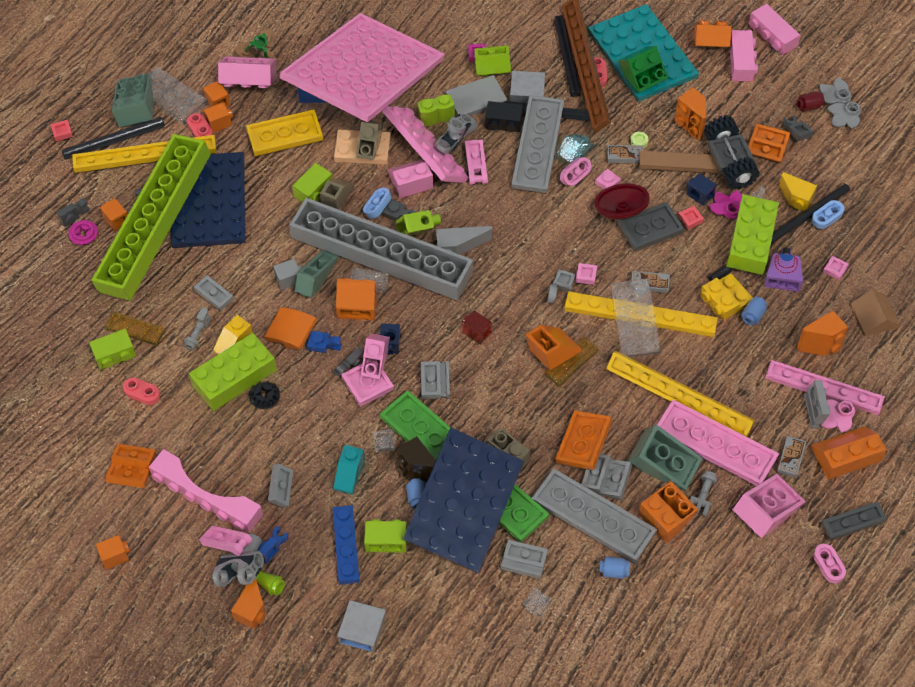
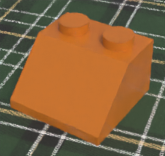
[797,311,848,356]

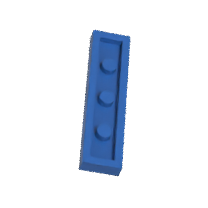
[333,505,360,585]

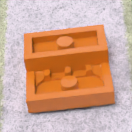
[748,123,791,163]
[264,307,317,350]
[105,443,156,489]

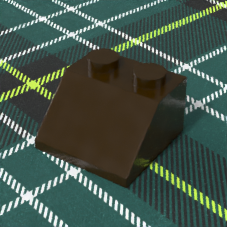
[396,436,436,483]

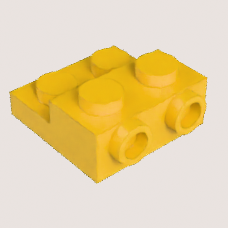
[700,273,753,321]

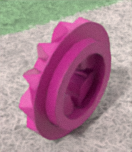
[68,220,98,246]

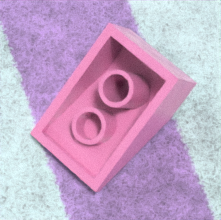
[732,474,806,538]

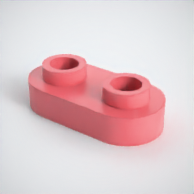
[594,57,607,88]
[187,113,213,137]
[123,378,160,405]

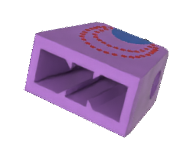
[764,247,803,292]

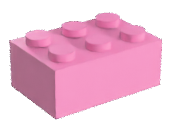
[218,56,277,88]

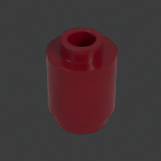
[797,91,825,112]

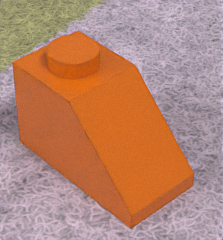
[231,578,266,629]

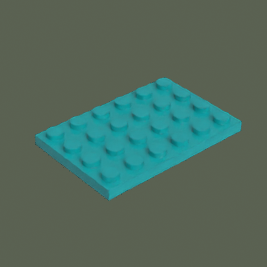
[588,4,699,102]

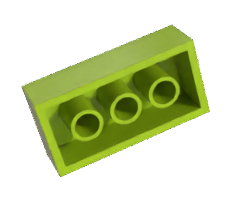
[726,194,779,275]
[188,333,277,411]

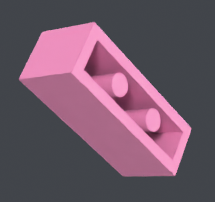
[749,4,800,55]
[730,30,758,81]

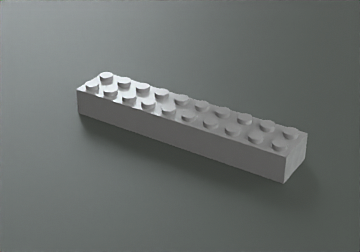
[289,198,473,301]

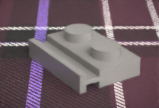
[421,361,450,399]
[804,380,830,429]
[501,540,548,579]

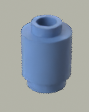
[741,297,767,325]
[406,479,426,510]
[599,556,630,579]

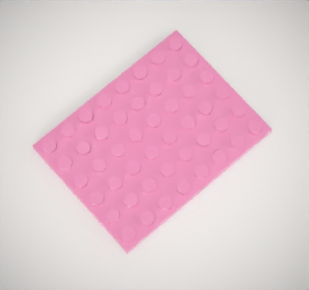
[280,13,445,122]

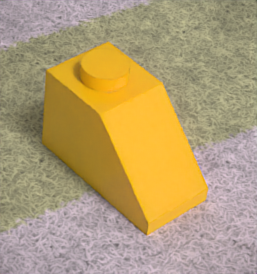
[779,172,817,211]
[213,315,253,355]

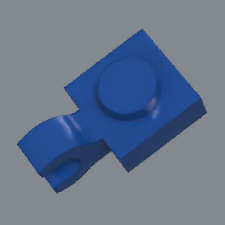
[307,330,342,353]
[259,526,289,564]

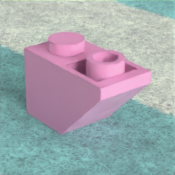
[361,334,390,379]

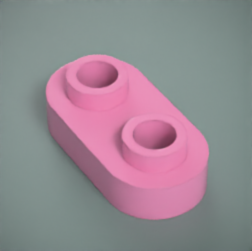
[560,157,591,186]
[814,544,846,584]

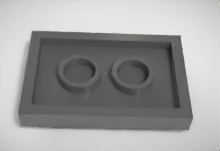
[618,202,684,252]

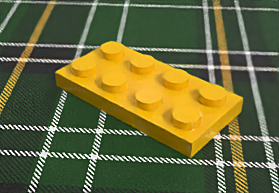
[246,109,323,156]

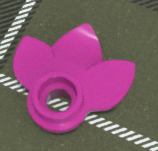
[709,190,742,219]

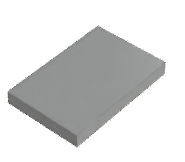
[446,75,507,116]

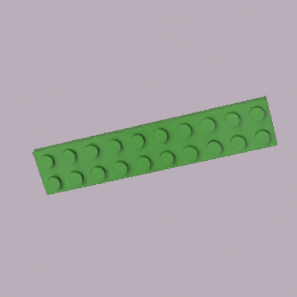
[379,390,549,543]

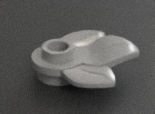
[820,77,852,104]
[827,102,861,129]

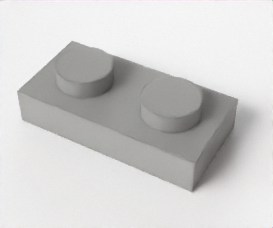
[194,275,234,311]
[268,463,293,508]

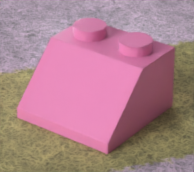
[387,160,433,198]

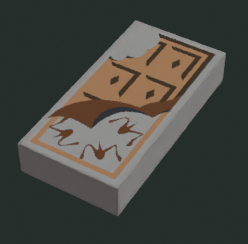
[607,145,643,163]
[631,271,670,293]
[777,436,806,478]

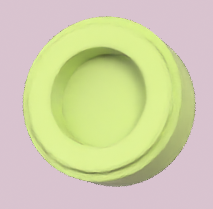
[630,132,649,149]

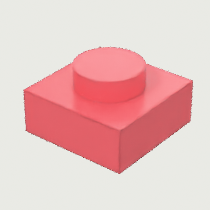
[50,120,73,142]
[678,206,704,230]

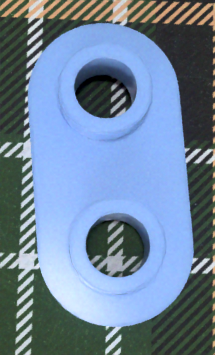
[363,188,392,219]
[812,200,844,229]

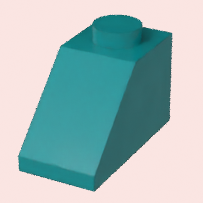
[333,445,365,495]

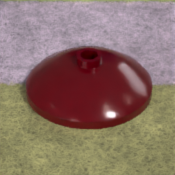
[595,183,650,220]

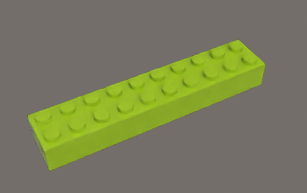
[91,134,211,301]

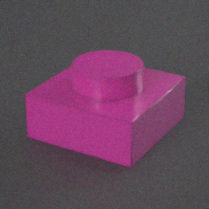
[468,44,486,62]

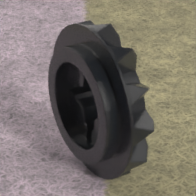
[249,380,280,409]

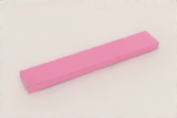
[765,360,885,416]

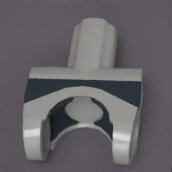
[435,113,477,154]
[213,534,264,587]

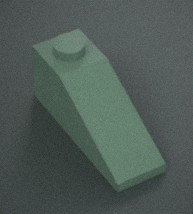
[295,250,339,297]

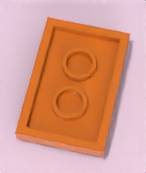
[555,410,612,470]

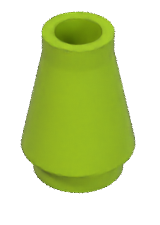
[256,570,285,596]

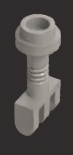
[184,308,211,350]
[690,471,717,516]

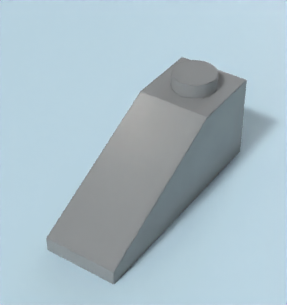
[436,226,492,255]

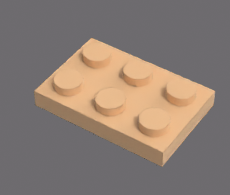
[334,130,391,165]

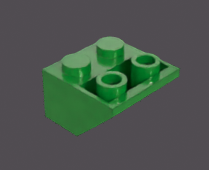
[618,46,668,93]

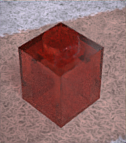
[462,310,492,345]

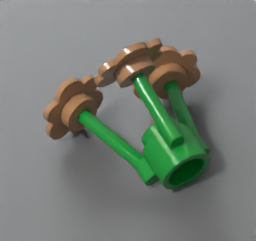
[235,28,277,62]

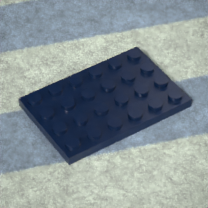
[171,152,246,248]
[402,427,524,573]

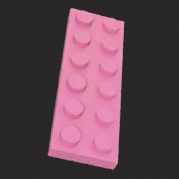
[382,106,469,183]
[657,400,779,486]

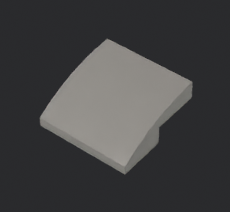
[581,454,632,500]

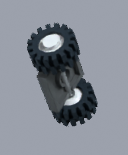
[704,115,760,189]

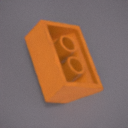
[810,426,887,480]

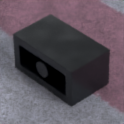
[485,101,523,132]

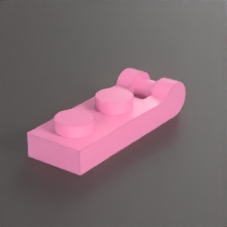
[465,139,488,185]
[199,526,253,556]

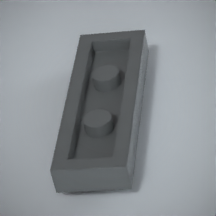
[821,501,887,541]

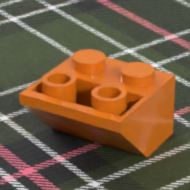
[694,20,732,47]
[674,87,706,141]
[336,278,377,321]
[525,325,582,371]
[639,481,699,543]

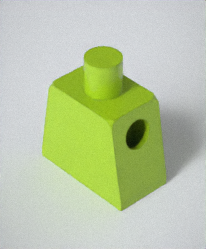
[395,210,441,236]

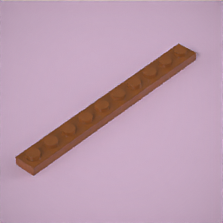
[561,0,611,132]

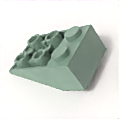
[112,73,154,128]

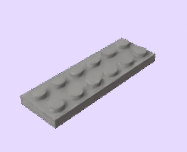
[511,95,564,193]
[532,468,657,564]

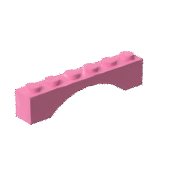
[149,449,263,533]

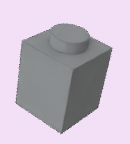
[273,259,302,291]

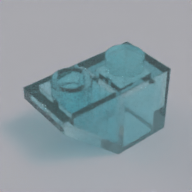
[557,134,594,162]

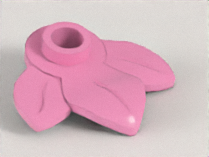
[821,399,855,433]

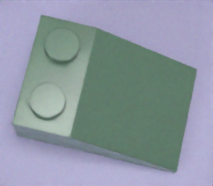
[628,424,703,491]

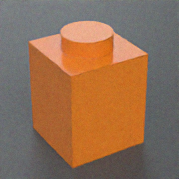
[203,81,230,107]
[204,102,233,133]
[100,198,128,232]
[96,535,130,569]

